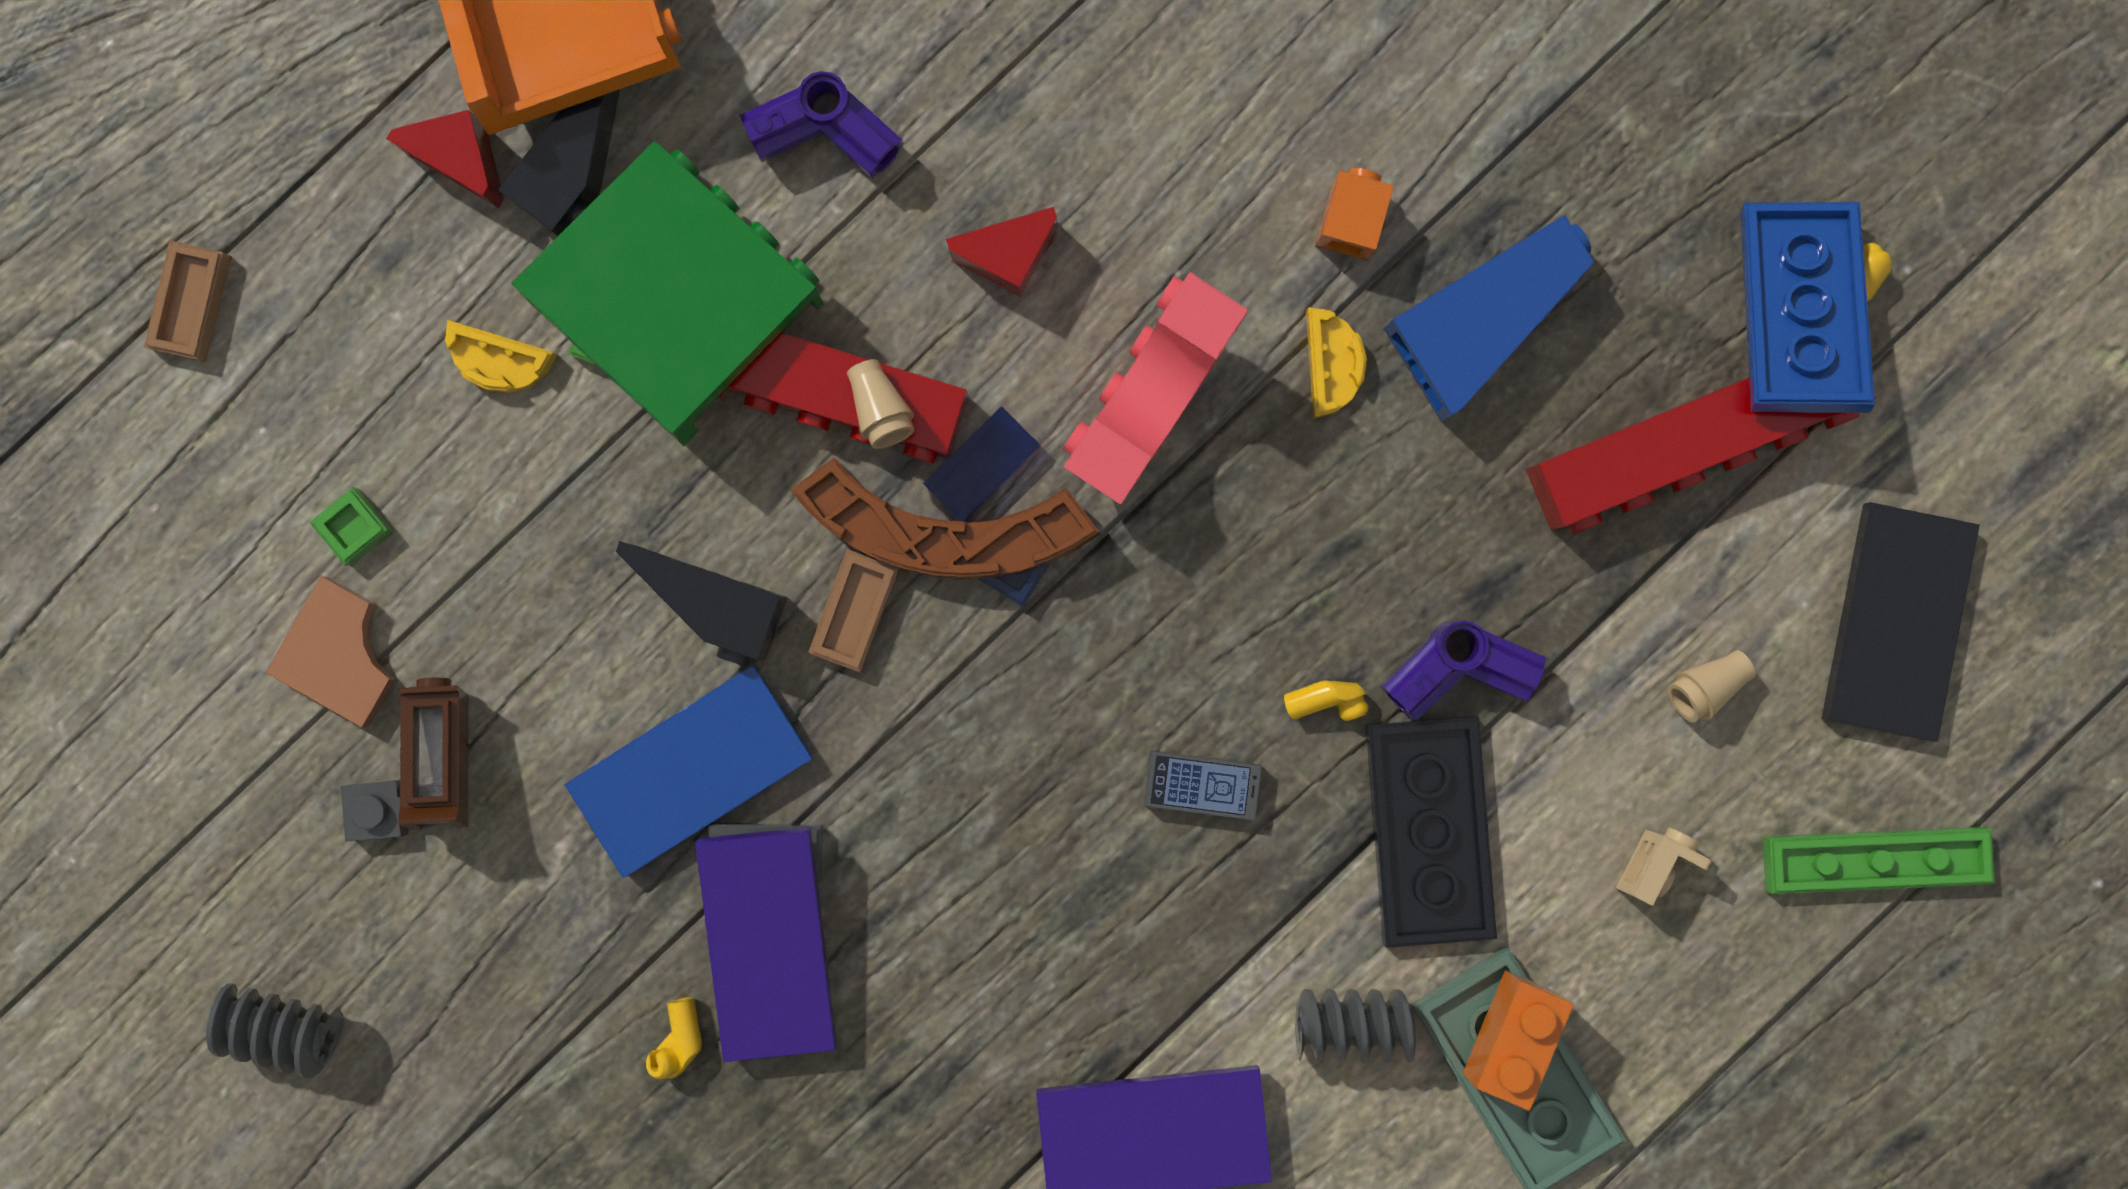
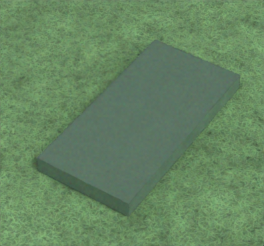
[1411,947,1626,1189]

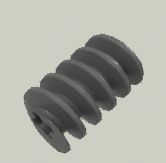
[206,983,344,1078]
[1295,989,1416,1063]

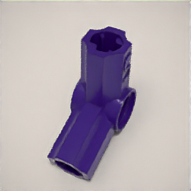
[739,71,904,179]
[1380,620,1546,722]

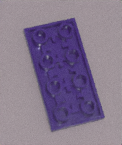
[695,827,837,1062]
[1036,1065,1272,1189]

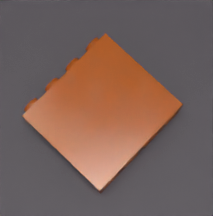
[438,0,683,135]

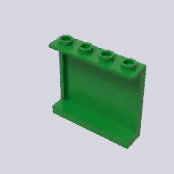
[511,140,823,447]

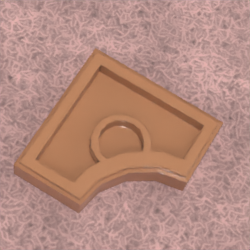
[265,576,396,728]

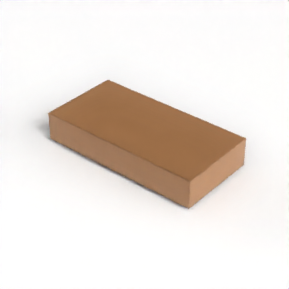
[144,240,231,362]
[808,549,900,672]

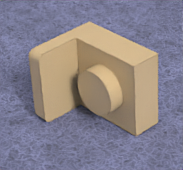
[1616,827,1712,906]

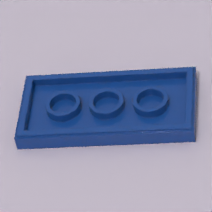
[1740,202,1875,413]
[564,665,814,878]

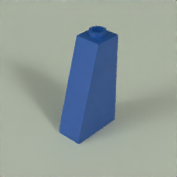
[1384,215,1594,422]

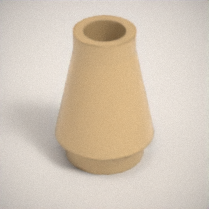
[847,359,914,449]
[1668,650,1756,723]

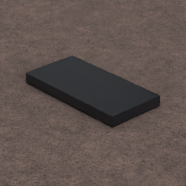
[1821,502,1980,742]
[1365,716,1497,948]

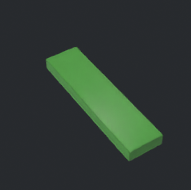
[1763,827,1995,894]

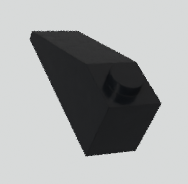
[498,89,620,236]
[616,541,787,667]

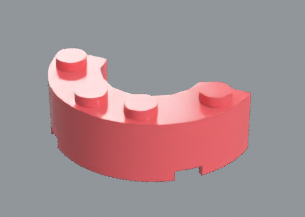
[1063,272,1248,505]

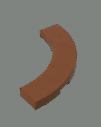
[790,457,1100,579]

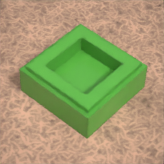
[309,487,393,566]

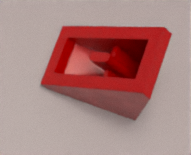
[386,110,504,208]
[946,207,1057,297]

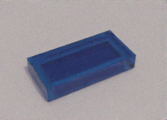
[923,406,1041,521]

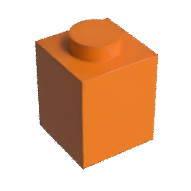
[1315,168,1394,261]

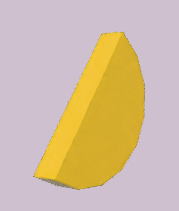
[1306,307,1367,419]
[445,320,558,393]

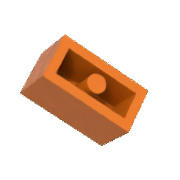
[1462,970,1574,1111]

